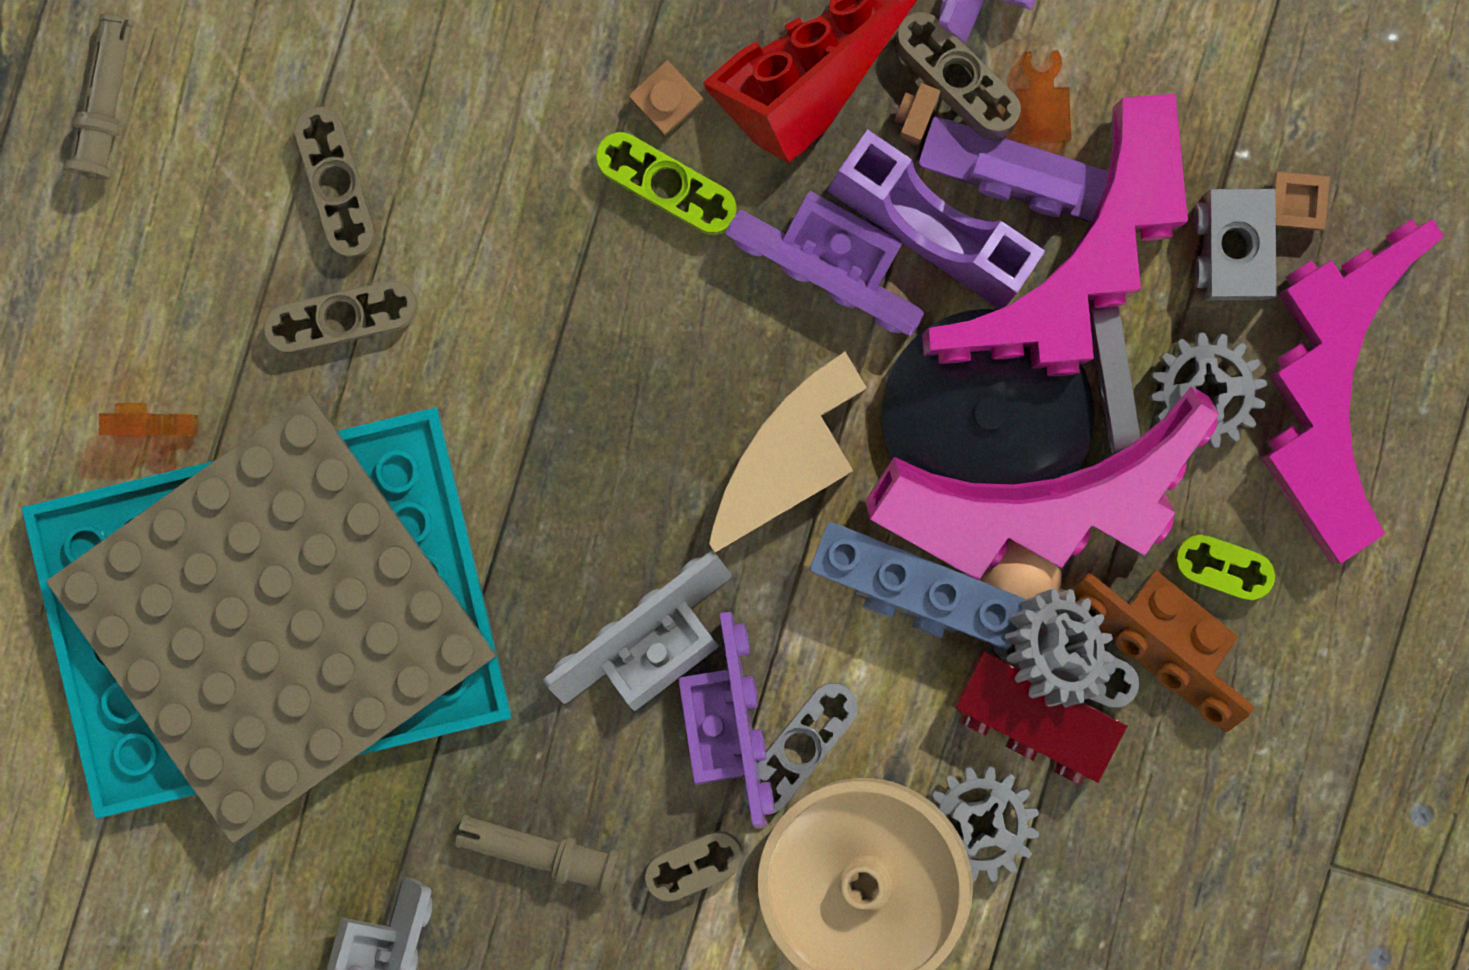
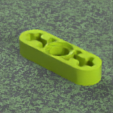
[596,132,737,235]

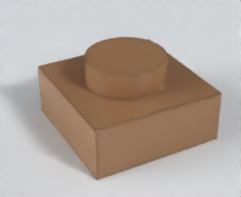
[629,60,704,137]
[894,83,941,147]
[1272,172,1330,231]

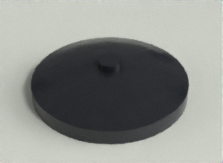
[881,309,1094,485]

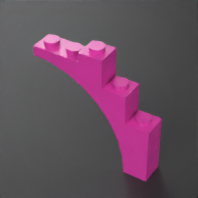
[922,94,1188,376]
[1260,218,1445,564]
[866,386,1219,580]

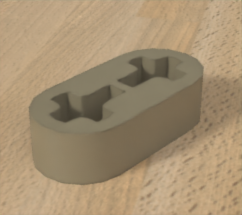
[645,830,742,902]

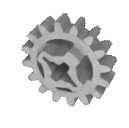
[1148,332,1267,449]
[1005,588,1115,708]
[930,765,1039,882]

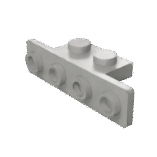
[543,551,732,711]
[327,877,432,970]

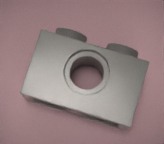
[1194,189,1276,301]

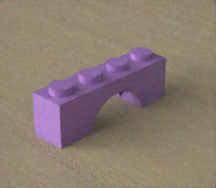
[827,129,1045,309]

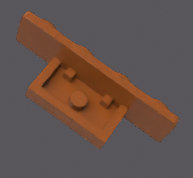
[1071,570,1254,732]

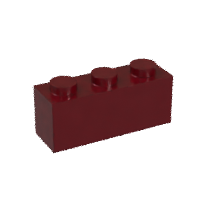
[951,649,1128,786]

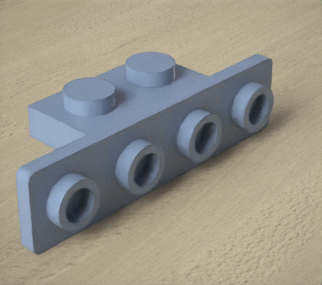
[810,522,1025,649]

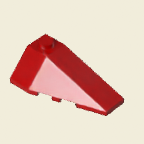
[703,0,917,163]

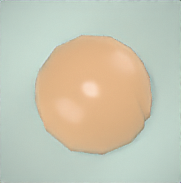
[979,538,1063,599]

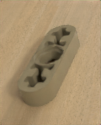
[895,12,1021,140]
[295,106,376,258]
[264,281,418,354]

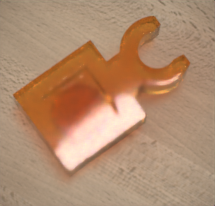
[1014,50,1071,144]
[99,403,198,437]

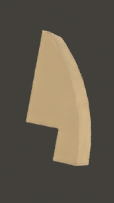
[709,352,867,553]

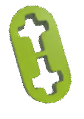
[1173,535,1275,600]

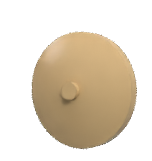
[758,778,973,970]

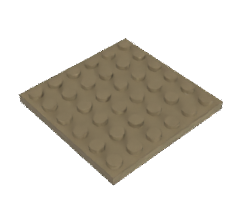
[46,394,497,844]

